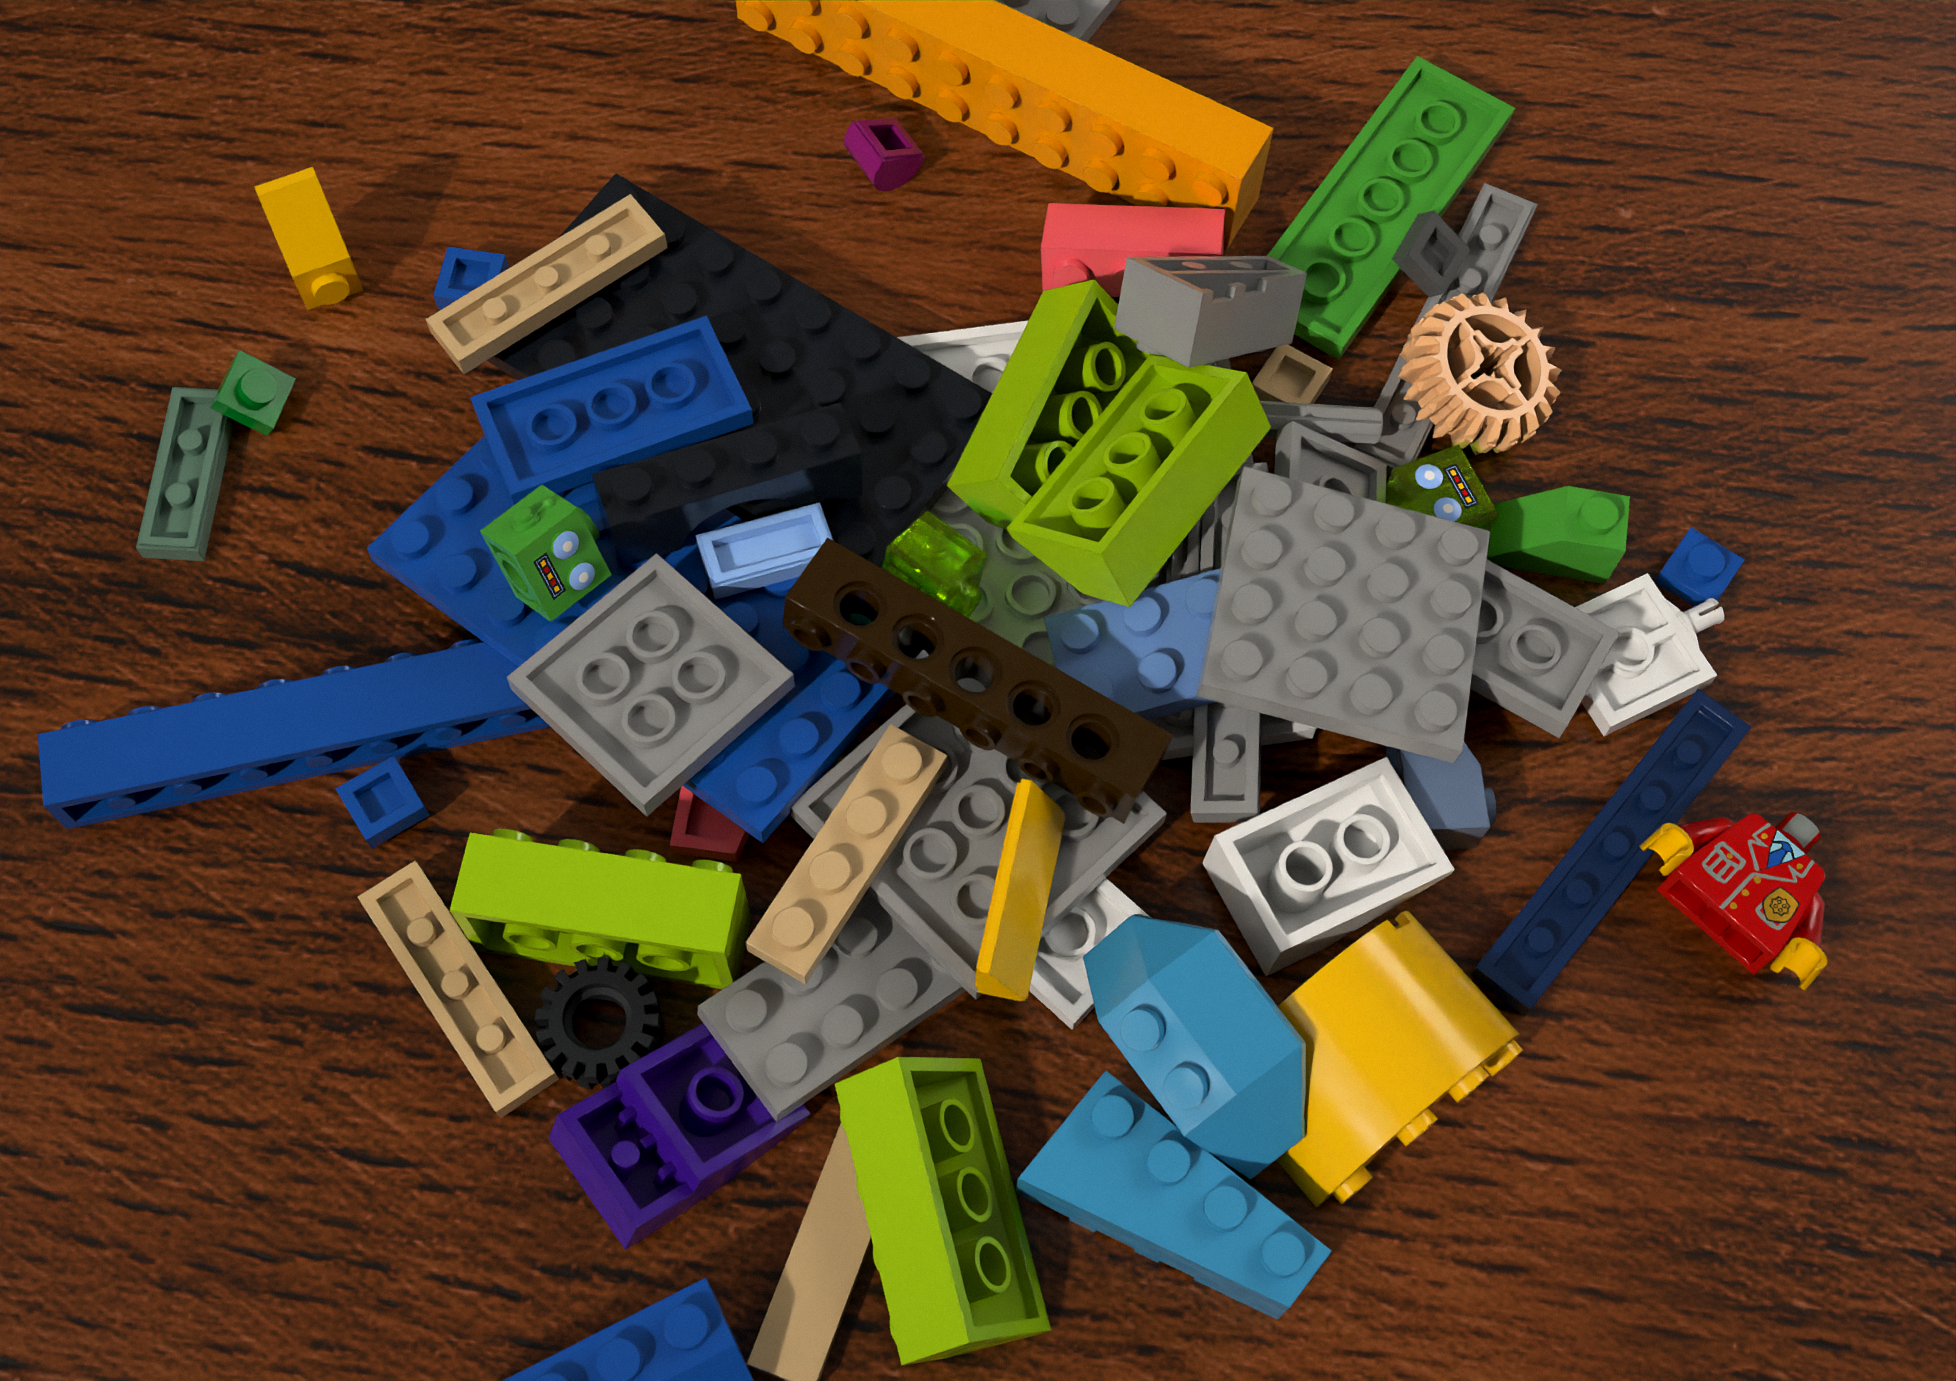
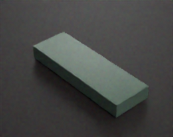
[136,387,234,561]

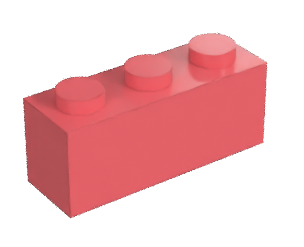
[1041,203,1225,297]

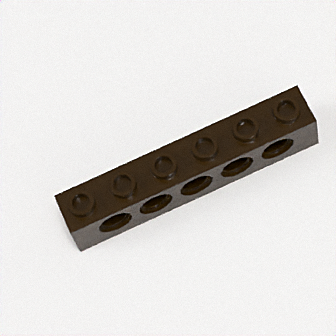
[783,537,1174,824]

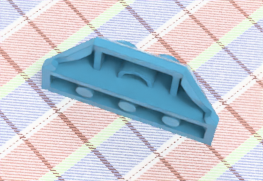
[1083,914,1306,1179]

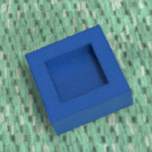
[433,247,509,309]
[1654,527,1745,607]
[335,755,430,849]

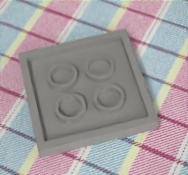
[507,553,795,816]

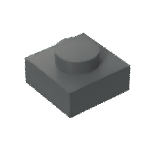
[1392,210,1470,297]

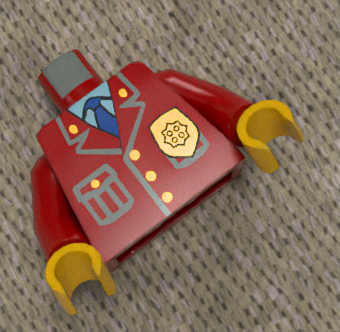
[1639,812,1827,991]

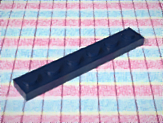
[1470,689,1751,1016]

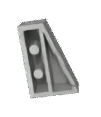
[1114,256,1307,368]

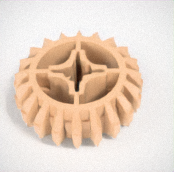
[1398,292,1562,456]

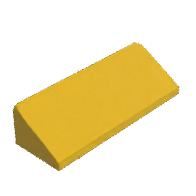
[975,778,1065,1001]

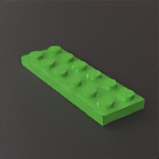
[1267,56,1515,360]

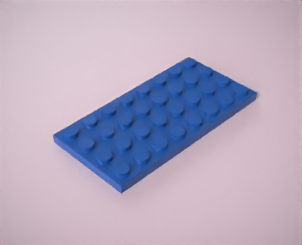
[367,435,927,843]

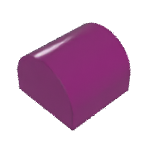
[844,118,925,191]

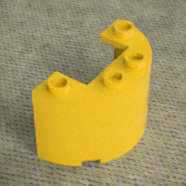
[1276,911,1523,1208]

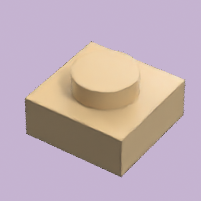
[1252,344,1333,404]

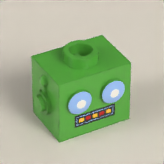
[480,485,612,622]

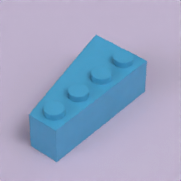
[1016,1071,1332,1320]

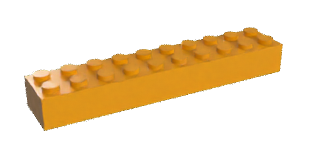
[736,0,1274,249]

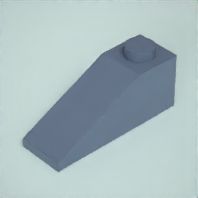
[1384,742,1496,850]

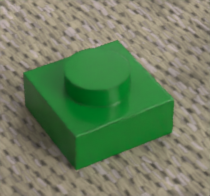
[210,350,296,436]

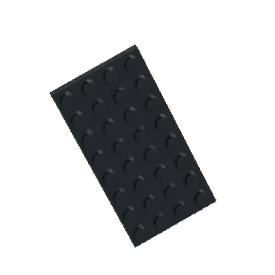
[487,173,992,570]

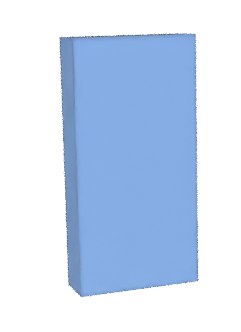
[696,502,833,600]

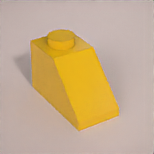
[255,167,364,310]

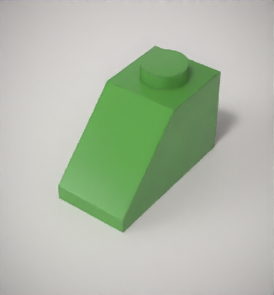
[1487,486,1630,584]

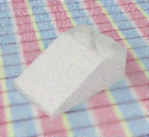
[1202,757,1455,976]

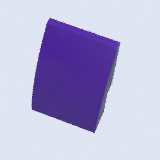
[548,1023,810,1250]

